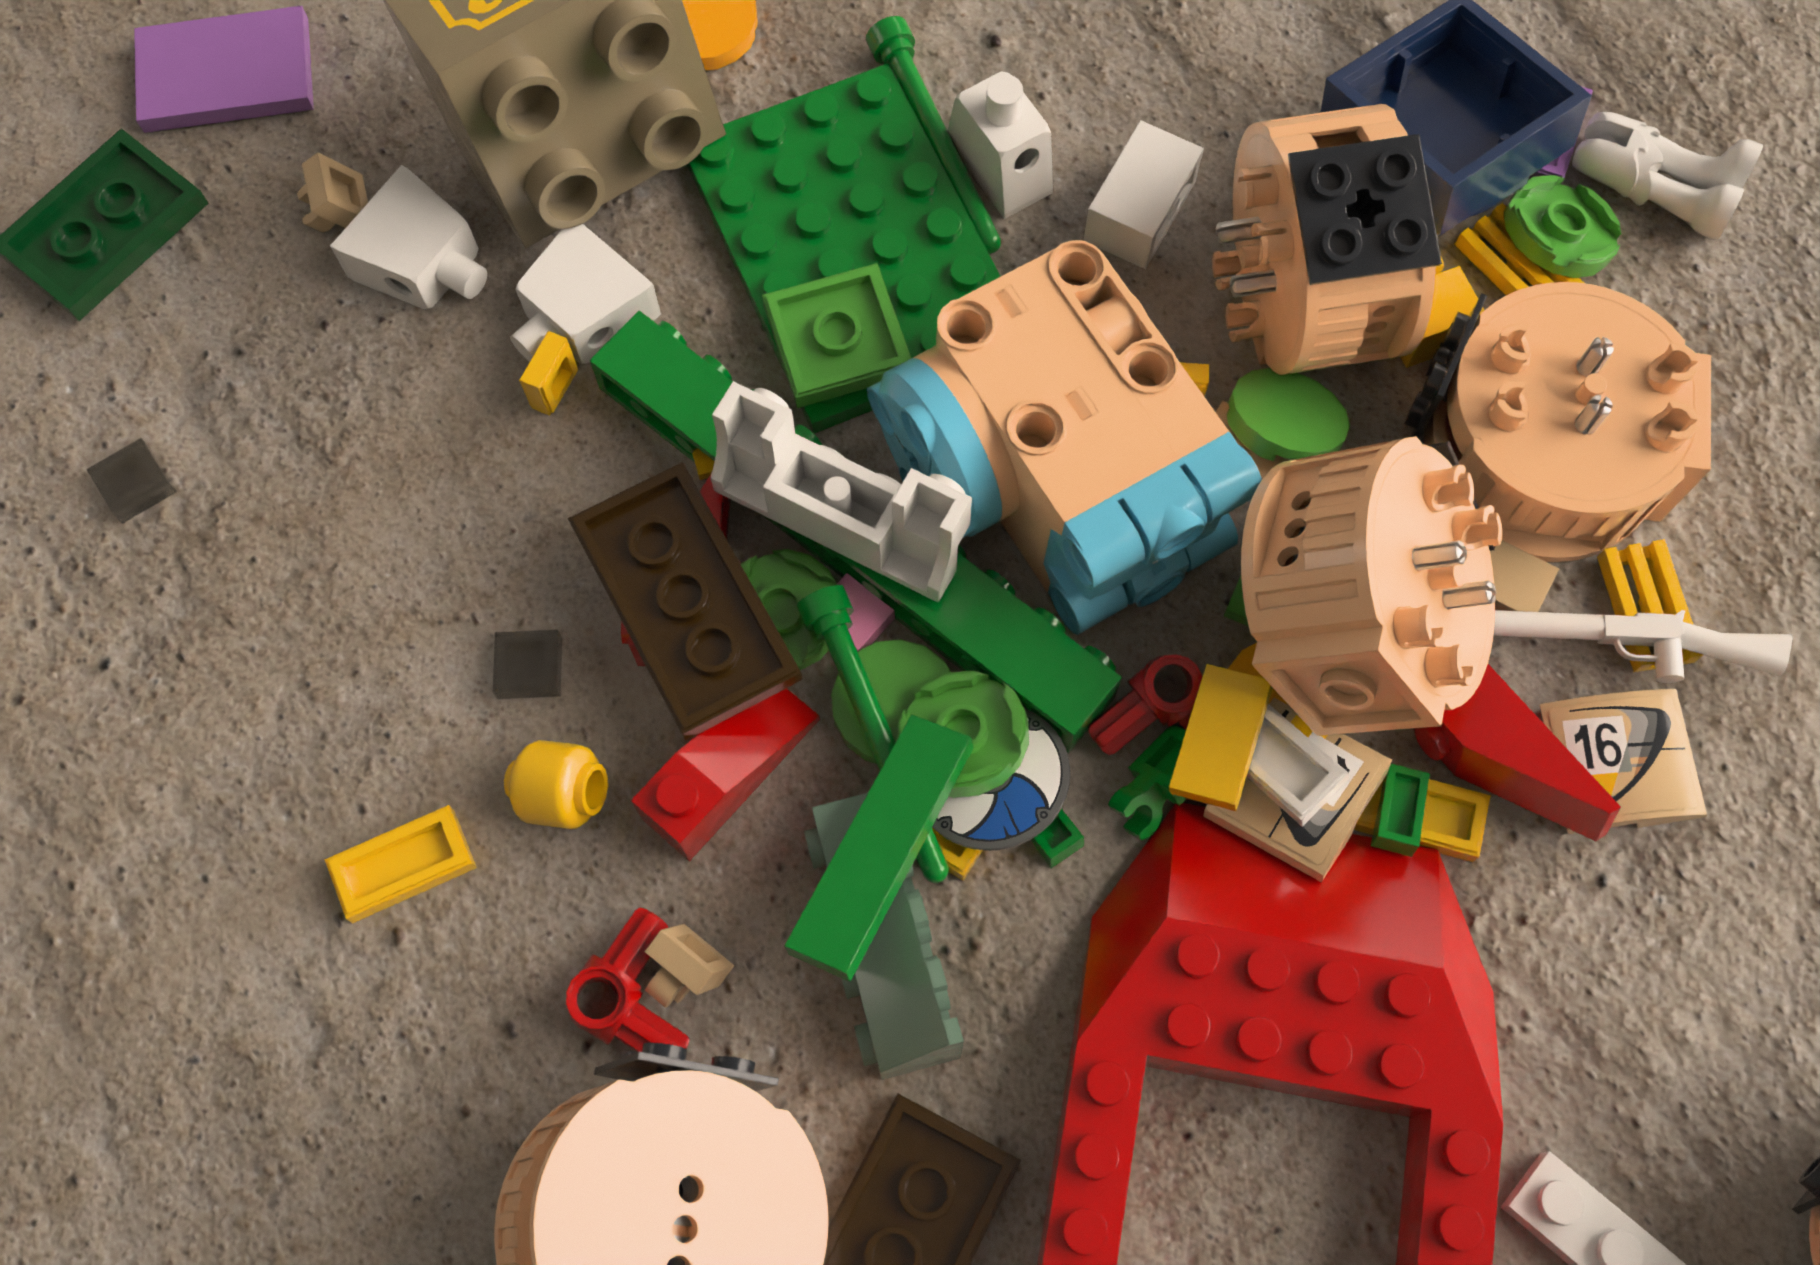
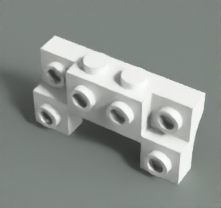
[711,381,972,603]

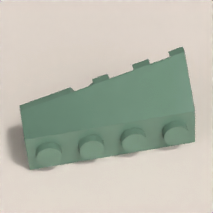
[804,793,964,1080]

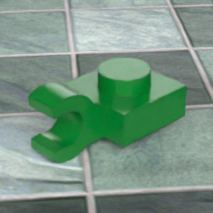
[1108,725,1187,840]

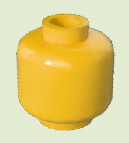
[504,740,608,830]

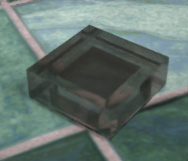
[86,438,177,524]
[493,630,562,699]

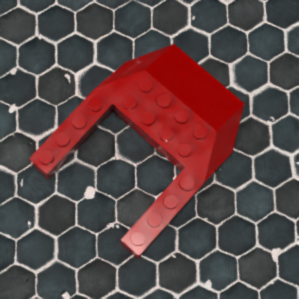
[1037,803,1504,1265]

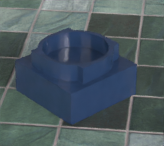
[1320,0,1592,236]

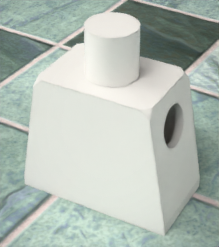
[948,72,1053,219]
[330,165,487,309]
[510,224,661,364]

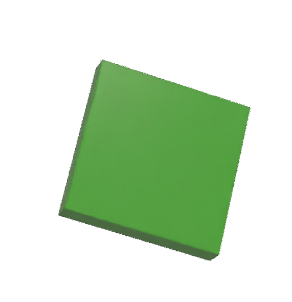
[762,263,911,408]

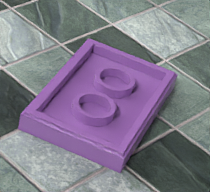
[134,6,314,133]

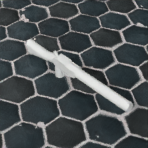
[1493,610,1793,683]

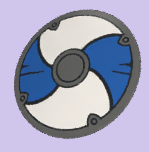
[932,708,1070,851]

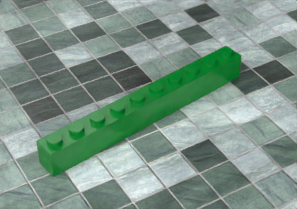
[589,310,1122,754]

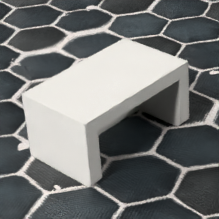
[1084,120,1204,269]

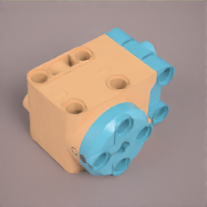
[867,240,1262,635]

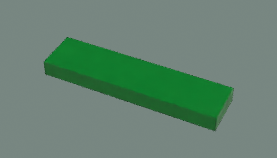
[784,714,974,982]

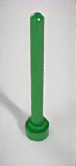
[866,16,1001,254]
[797,585,949,883]

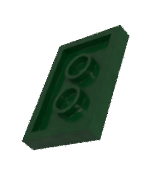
[0,128,209,321]

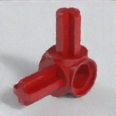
[1087,654,1203,756]
[566,907,690,1052]

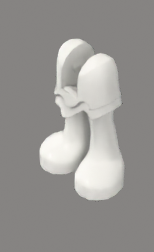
[1572,112,1763,241]

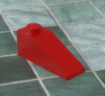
[1413,664,1621,841]
[631,688,820,862]

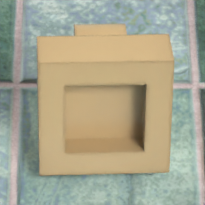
[297,152,368,232]
[645,924,734,1008]

